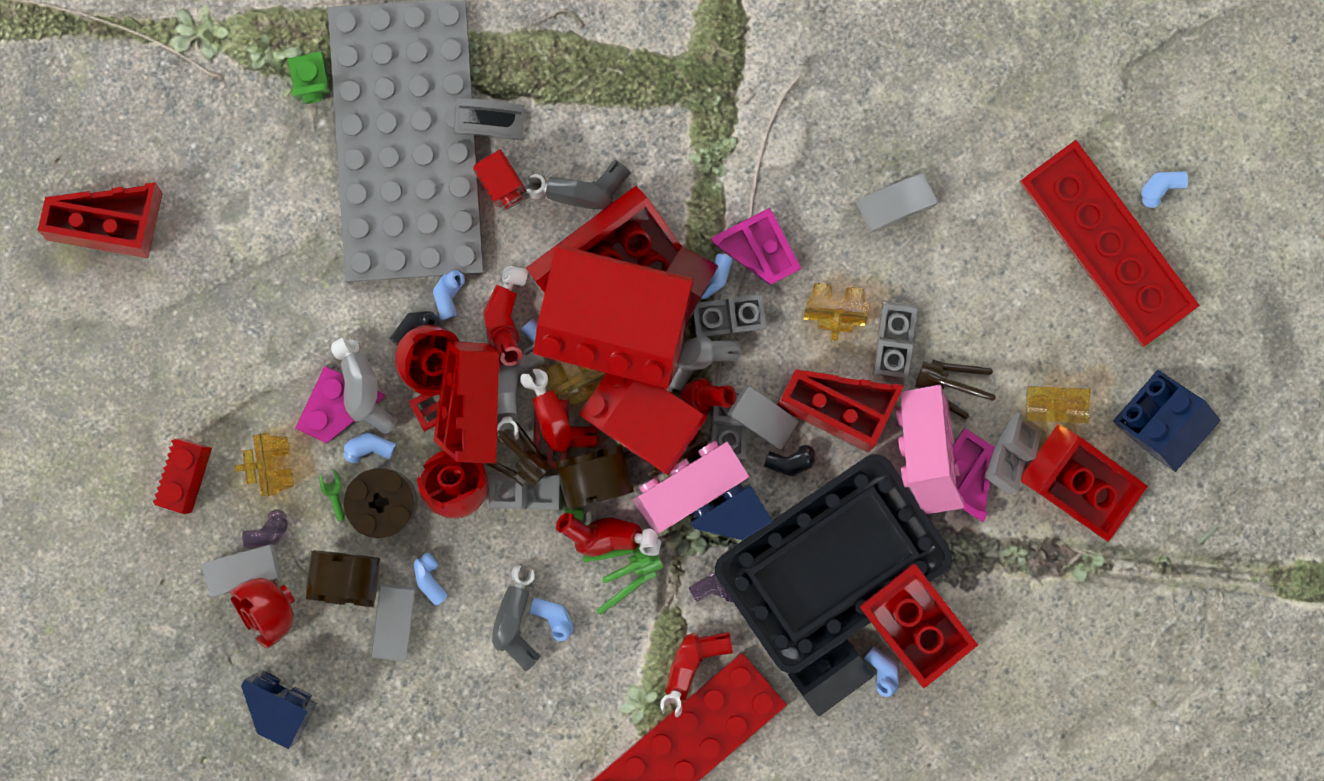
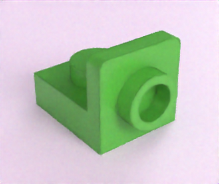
[287,52,331,104]

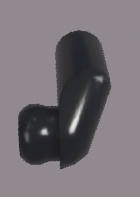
[389,311,439,345]
[764,445,816,476]

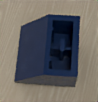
[1113,370,1221,473]
[690,483,773,540]
[241,671,317,749]

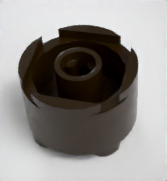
[556,445,634,509]
[344,468,418,538]
[306,550,380,607]

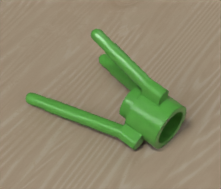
[583,544,663,615]

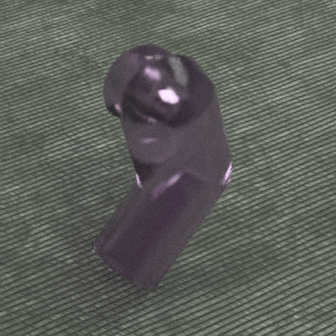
[242,509,288,548]
[688,573,733,602]

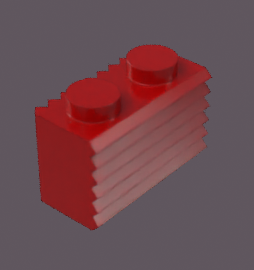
[473,149,526,210]
[153,438,212,514]

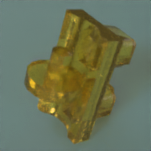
[804,283,870,341]
[544,362,605,406]
[1025,386,1091,424]
[234,433,294,497]

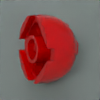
[395,324,459,396]
[417,451,489,519]
[229,578,295,649]

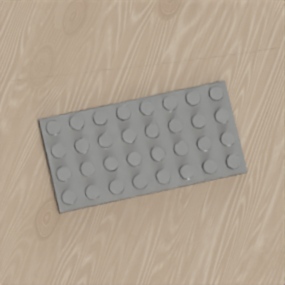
[328,0,484,282]

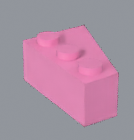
[896,385,965,515]
[632,440,749,533]

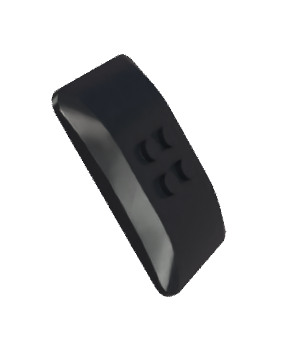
[715,454,952,673]

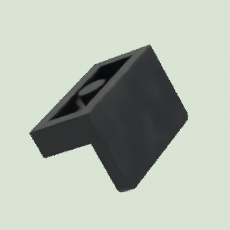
[787,639,873,716]

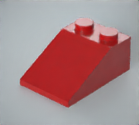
[578,373,707,475]
[1021,423,1148,542]
[859,563,978,689]

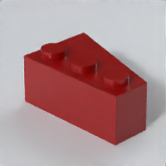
[37,182,163,259]
[433,341,501,463]
[777,369,904,453]

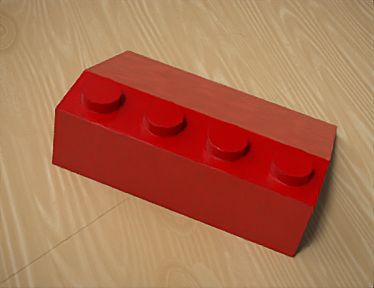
[526,185,682,293]
[533,244,694,389]

